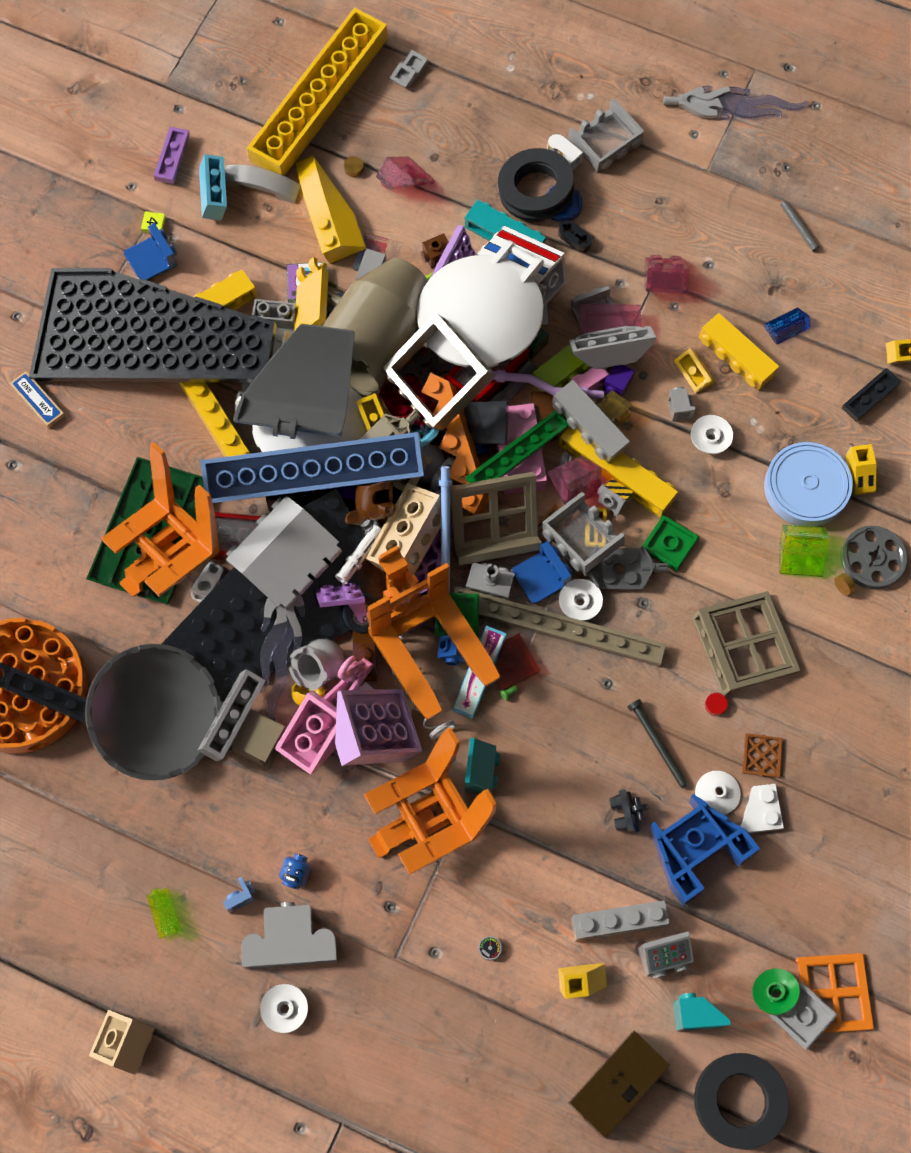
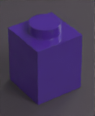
[603,365,635,399]

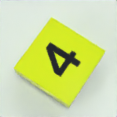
[141,211,166,233]

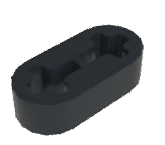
[558,220,592,252]

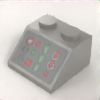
[638,931,694,979]

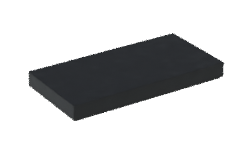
[429,401,509,446]

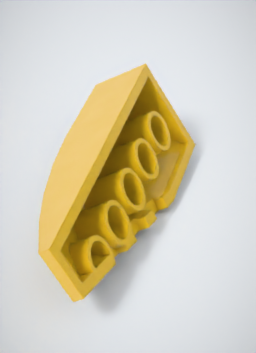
[295,156,366,264]

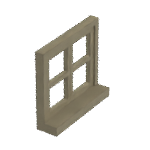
[450,472,542,565]
[692,591,800,696]

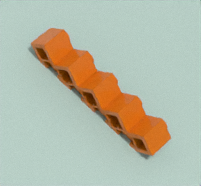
[421,373,489,515]

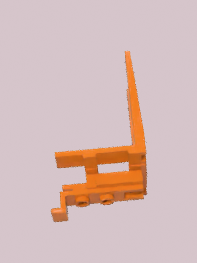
[101,442,219,597]
[367,546,500,720]
[364,727,497,875]

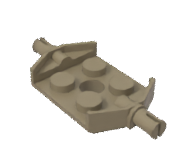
[359,410,421,440]

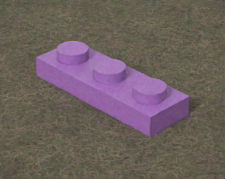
[154,127,190,184]

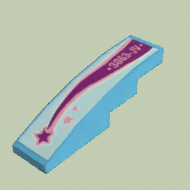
[452,626,507,719]

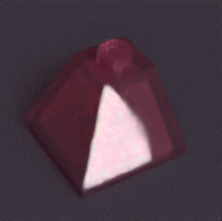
[376,156,435,189]

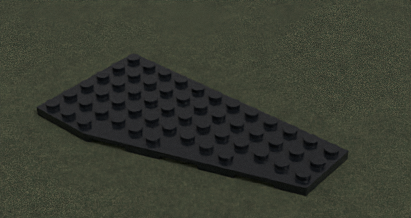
[29,268,277,383]
[161,489,387,701]

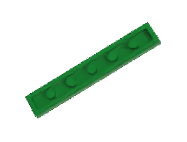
[465,410,569,483]

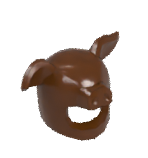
[345,481,396,525]

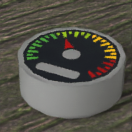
[478,936,502,961]

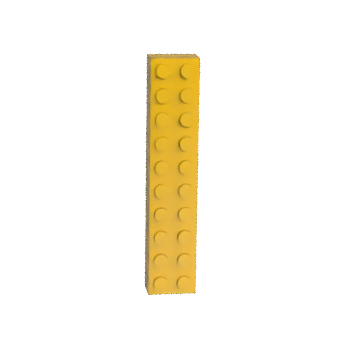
[247,7,388,176]

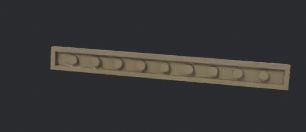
[453,586,666,666]

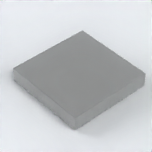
[769,982,837,1050]

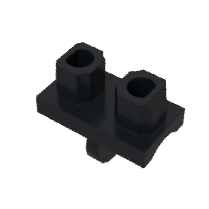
[609,789,649,833]

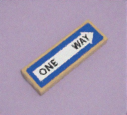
[9,371,65,429]

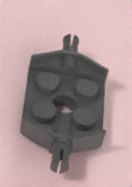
[572,545,668,590]

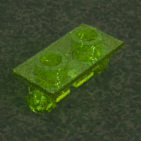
[146,887,182,939]

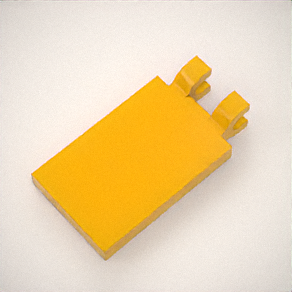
[294,257,328,331]

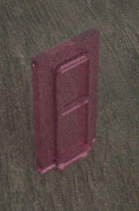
[578,304,642,335]

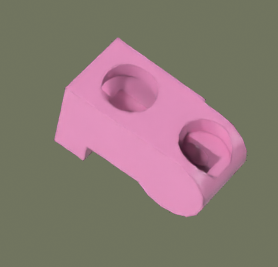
[571,366,609,390]

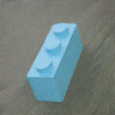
[199,154,227,220]

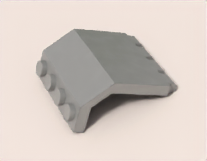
[226,496,342,610]

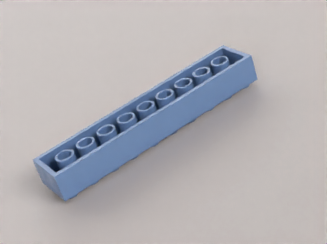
[200,432,425,503]

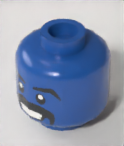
[279,853,312,889]

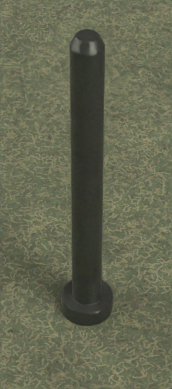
[627,699,688,789]

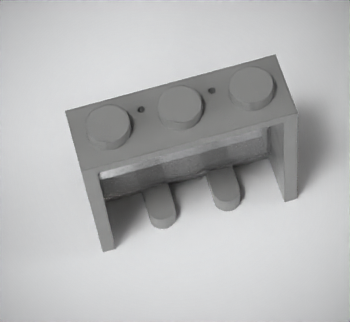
[567,99,644,173]
[542,492,625,575]

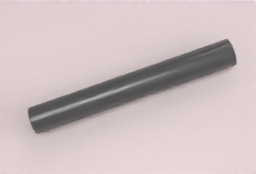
[780,200,819,251]

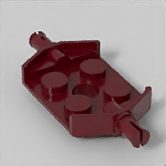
[380,376,436,431]

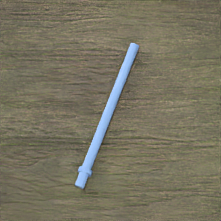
[439,466,452,593]

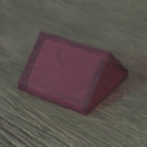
[548,455,601,505]

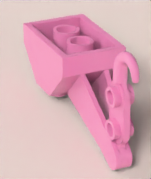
[275,656,374,775]

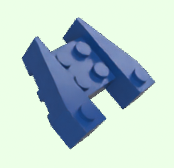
[650,794,760,907]

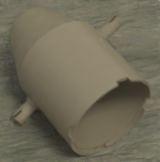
[322,258,430,396]

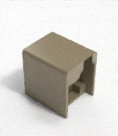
[230,709,286,769]

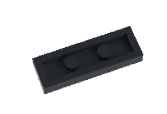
[842,367,902,422]

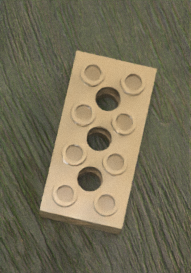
[365,483,441,575]

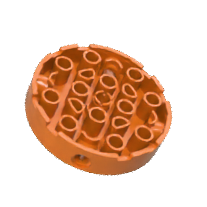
[0,618,88,754]

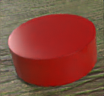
[704,693,728,716]

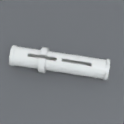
[335,525,381,584]

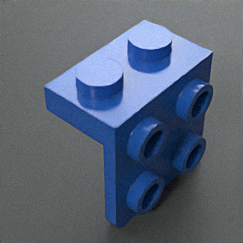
[124,223,177,281]
[512,541,572,604]

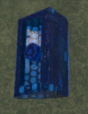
[763,307,811,344]

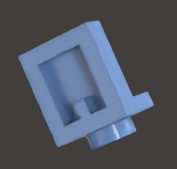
[223,877,255,913]

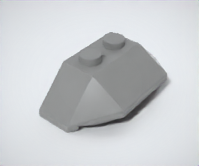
[569,326,656,369]

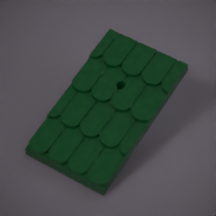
[86,457,204,605]

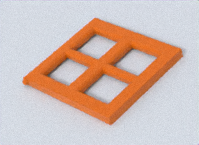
[795,953,874,1033]

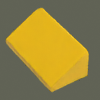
[674,348,716,393]

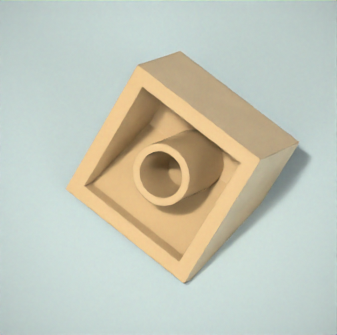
[89,1010,155,1075]

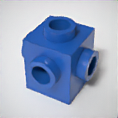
[437,635,466,666]

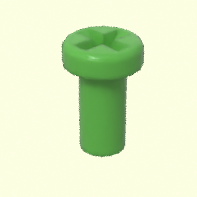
[500,685,518,701]

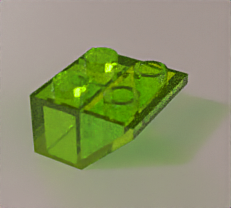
[779,524,830,577]

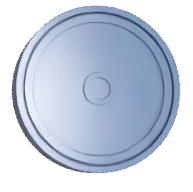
[764,442,852,527]

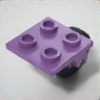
[315,583,378,633]

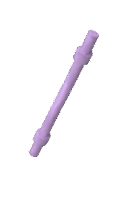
[492,369,604,399]

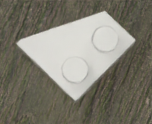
[741,784,784,834]

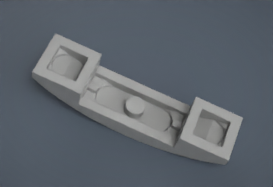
[225,165,301,204]

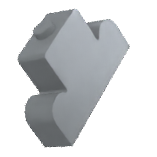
[241,902,338,969]

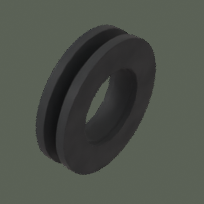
[498,148,574,221]
[694,1053,789,1149]

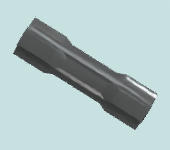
[486,360,537,403]

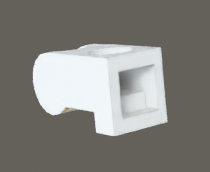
[547,134,583,170]
[190,562,227,603]

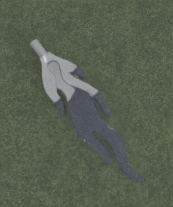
[663,86,809,120]
[260,590,305,721]

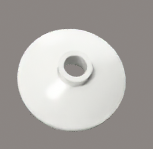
[691,415,733,454]
[559,579,603,621]
[695,771,741,815]
[260,984,308,1033]

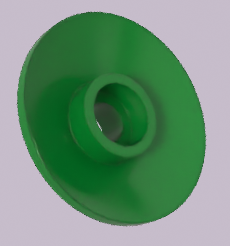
[752,968,800,1015]

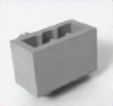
[466,562,515,600]

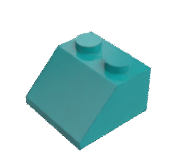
[465,738,500,793]
[673,993,731,1031]

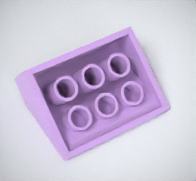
[335,689,423,766]

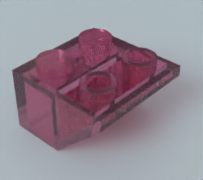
[644,255,689,294]

